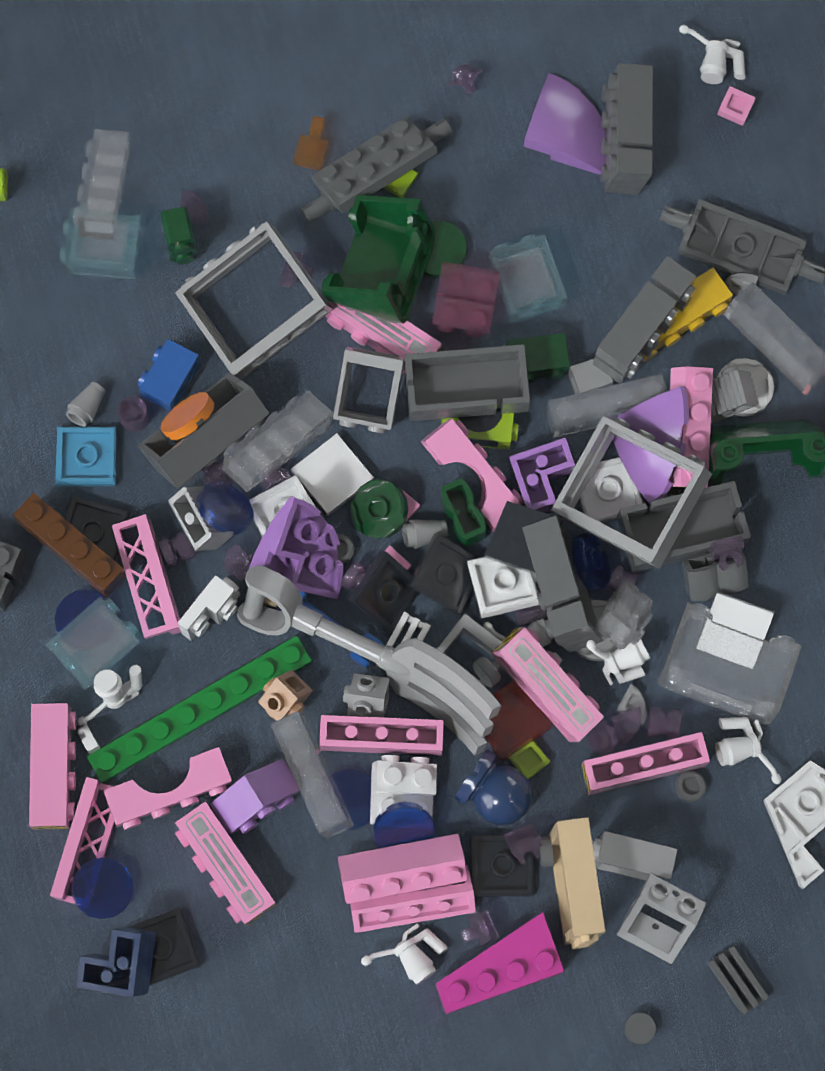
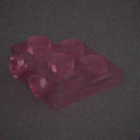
[432,262,500,337]

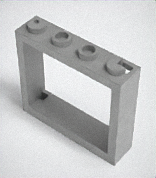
[175,221,333,380]
[551,416,712,569]

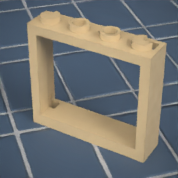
[548,817,605,949]

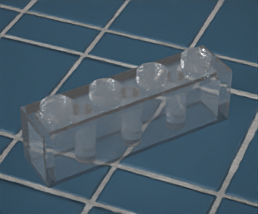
[73,129,130,240]
[724,282,825,396]
[546,374,667,438]
[222,390,333,492]
[270,711,354,839]

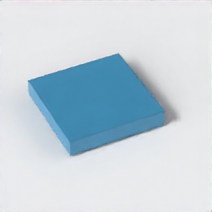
[56,427,117,486]

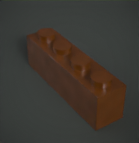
[13,492,126,598]

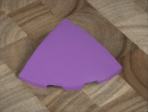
[524,73,606,175]
[613,386,689,504]
[248,496,343,599]

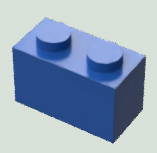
[138,339,200,411]

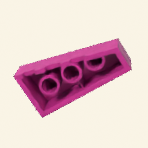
[435,912,564,1014]

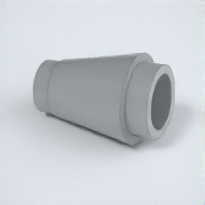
[66,382,106,427]
[402,520,448,549]

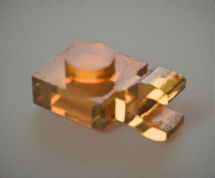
[293,116,328,171]

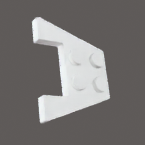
[763,761,825,889]

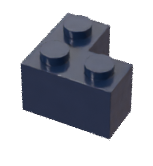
[76,927,156,997]

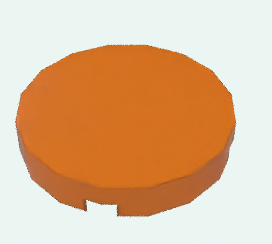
[160,392,215,440]

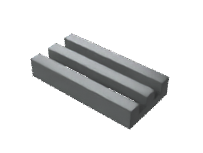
[707,946,769,1015]

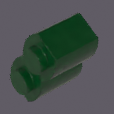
[160,206,198,265]
[441,478,486,548]

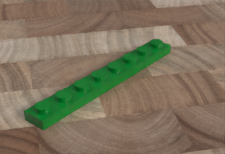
[87,635,312,784]

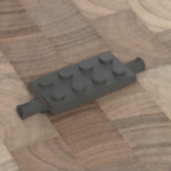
[300,116,453,224]
[659,199,825,295]

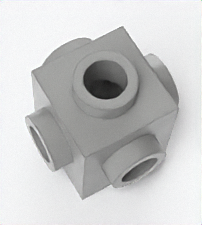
[343,673,390,718]

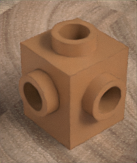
[258,670,313,723]

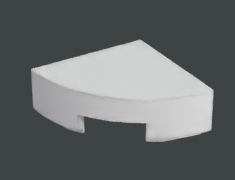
[77,724,101,754]

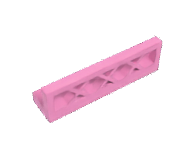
[112,514,181,639]
[50,777,115,908]
[350,865,476,933]

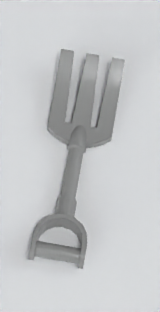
[237,566,501,756]

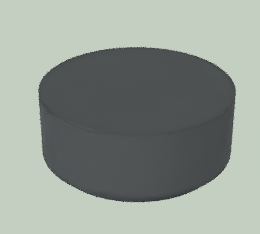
[337,534,354,565]
[473,656,501,687]
[675,771,706,802]
[537,836,554,867]
[624,1013,656,1045]

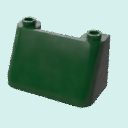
[322,195,435,323]
[708,419,825,487]

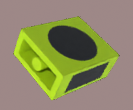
[441,408,520,450]

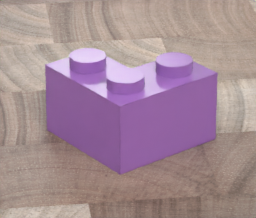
[509,437,575,513]
[210,758,302,835]

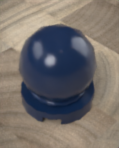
[454,749,533,825]

